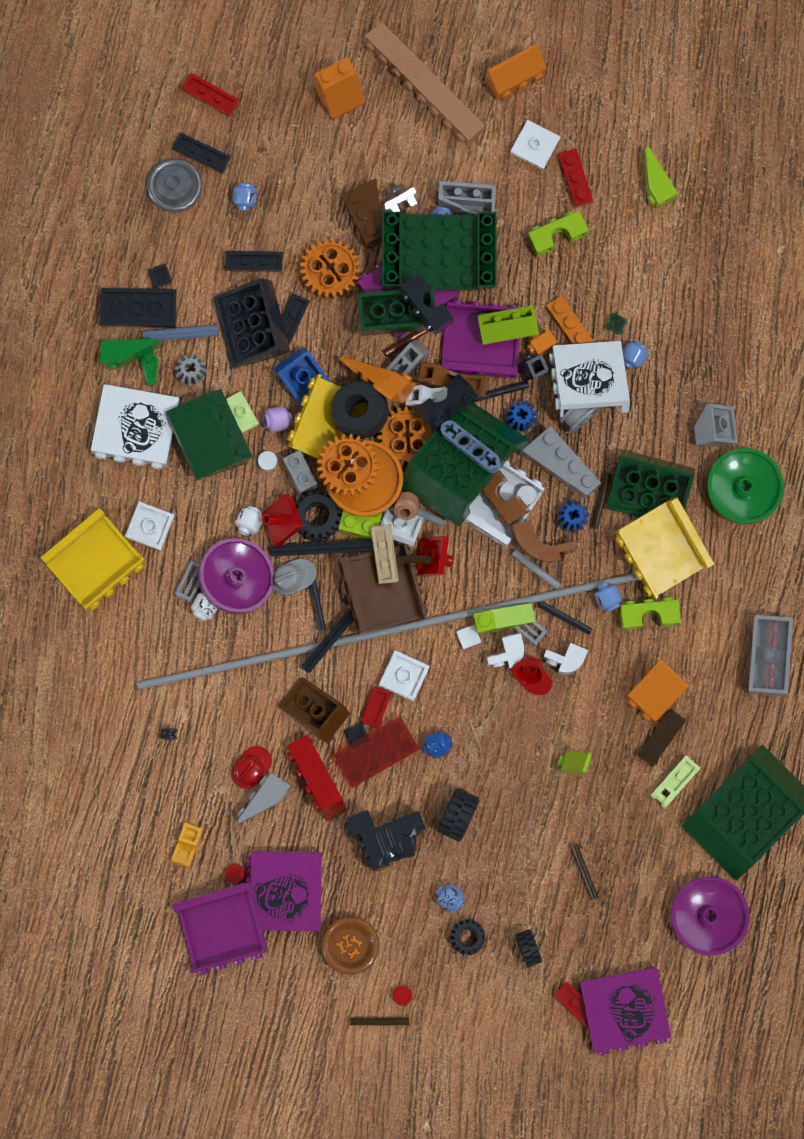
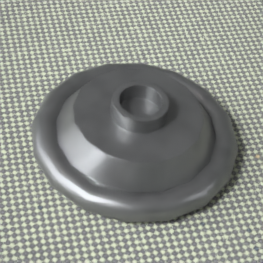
[147,158,203,213]

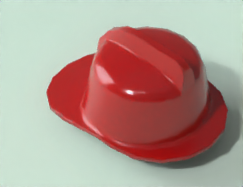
[512,655,552,695]
[231,746,272,789]

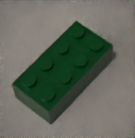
[357,287,435,336]

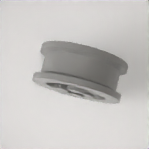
[560,407,602,434]

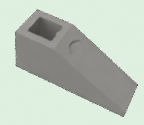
[237,773,291,824]

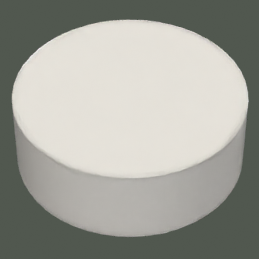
[258,451,277,471]
[517,485,537,505]

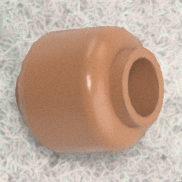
[393,492,420,520]

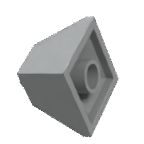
[694,404,738,447]

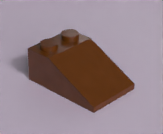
[278,677,350,744]

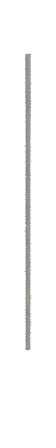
[137,573,638,690]

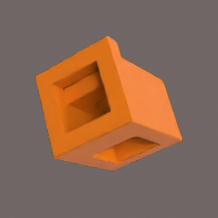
[526,327,557,356]

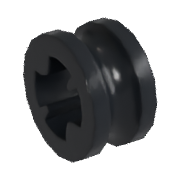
[160,728,178,740]

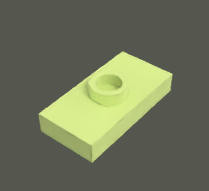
[226,391,259,434]

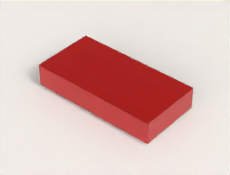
[360,686,392,729]

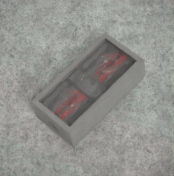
[749,615,793,697]

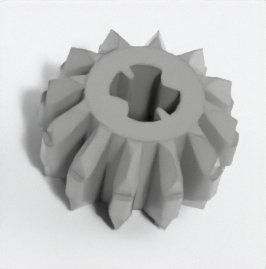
[175,353,207,386]

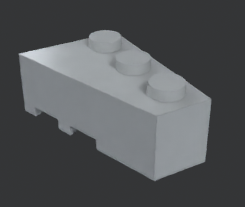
[438,181,496,215]

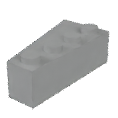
[521,426,601,499]

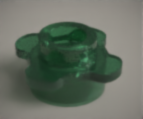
[605,313,627,335]

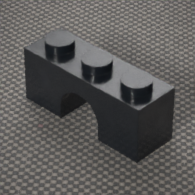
[400,273,454,336]
[415,374,478,432]

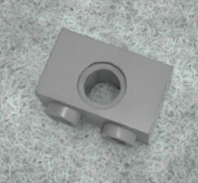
[283,450,317,496]

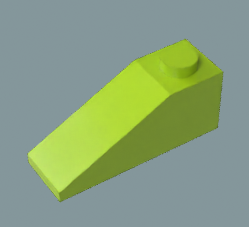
[644,146,678,209]
[474,603,536,635]
[558,751,592,778]

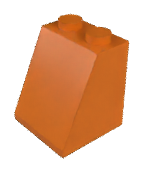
[315,57,365,120]
[626,660,689,723]

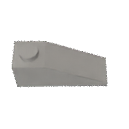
[386,339,431,375]

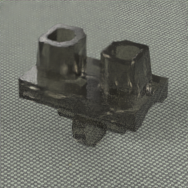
[382,182,418,212]

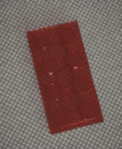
[333,716,420,788]

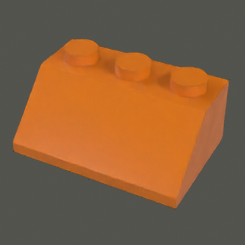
[486,43,547,101]

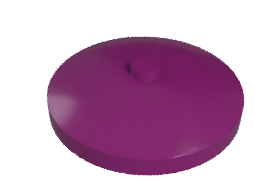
[198,538,275,614]
[671,877,750,956]

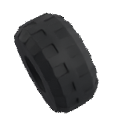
[330,380,389,439]

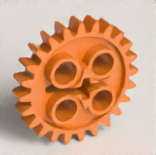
[300,238,361,299]
[377,406,434,467]
[316,434,379,497]

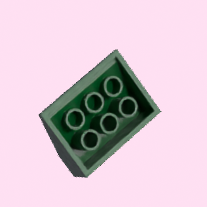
[165,389,253,481]
[606,449,695,517]

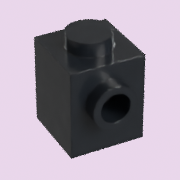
[517,353,549,381]

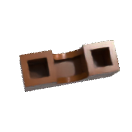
[481,470,530,525]

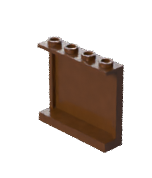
[337,543,428,635]

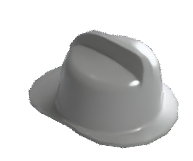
[274,559,316,595]

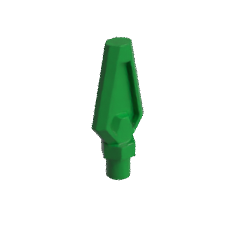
[140,351,159,386]

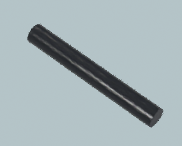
[473,381,529,402]
[309,579,326,631]
[539,601,593,635]

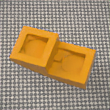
[171,823,203,868]

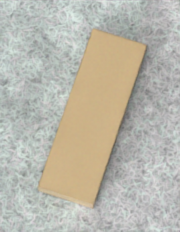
[370,524,399,584]

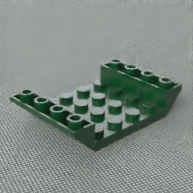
[382,211,497,291]
[402,402,530,527]
[681,744,804,881]

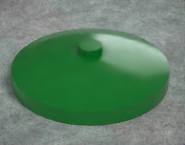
[707,448,784,524]

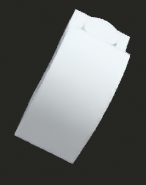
[406,385,449,409]
[487,632,524,668]
[543,643,588,675]

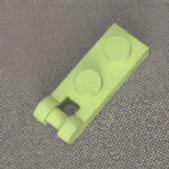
[650,755,700,809]

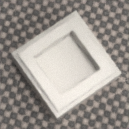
[456,625,481,650]

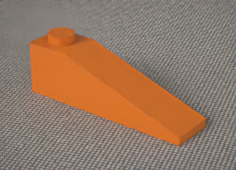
[339,357,416,403]

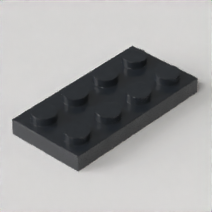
[100,288,177,328]

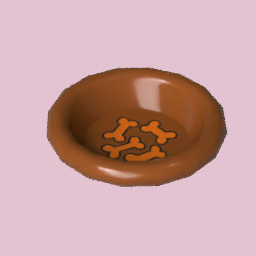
[321,916,380,975]

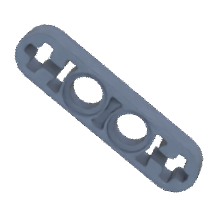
[441,421,501,473]

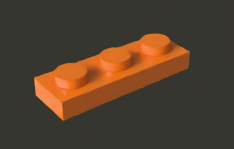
[546,296,594,344]

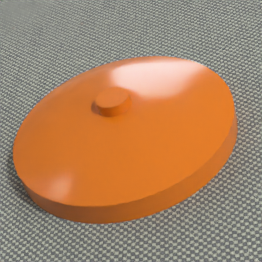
[326,440,403,517]

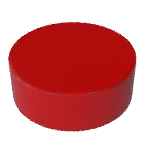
[225,864,245,884]
[393,986,412,1006]

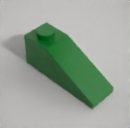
[100,339,161,370]

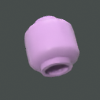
[263,406,292,433]

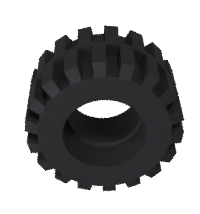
[295,491,341,542]
[437,788,479,842]

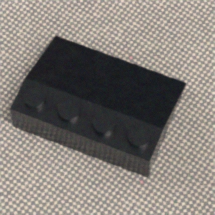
[214,278,291,369]

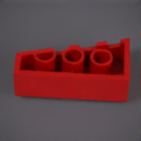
[287,735,347,821]

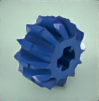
[506,400,538,432]
[557,500,590,533]

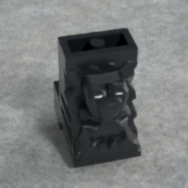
[344,810,426,873]

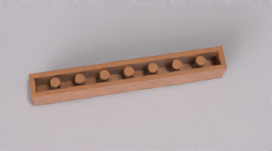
[365,21,485,146]

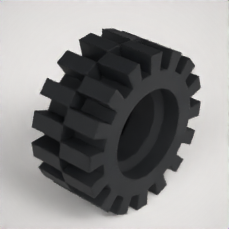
[450,919,486,955]
[515,929,542,968]

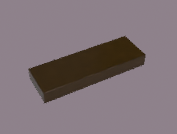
[637,709,686,767]

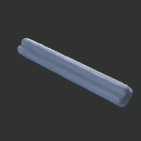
[143,325,218,341]

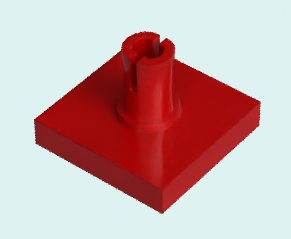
[262,494,303,546]
[416,536,453,577]

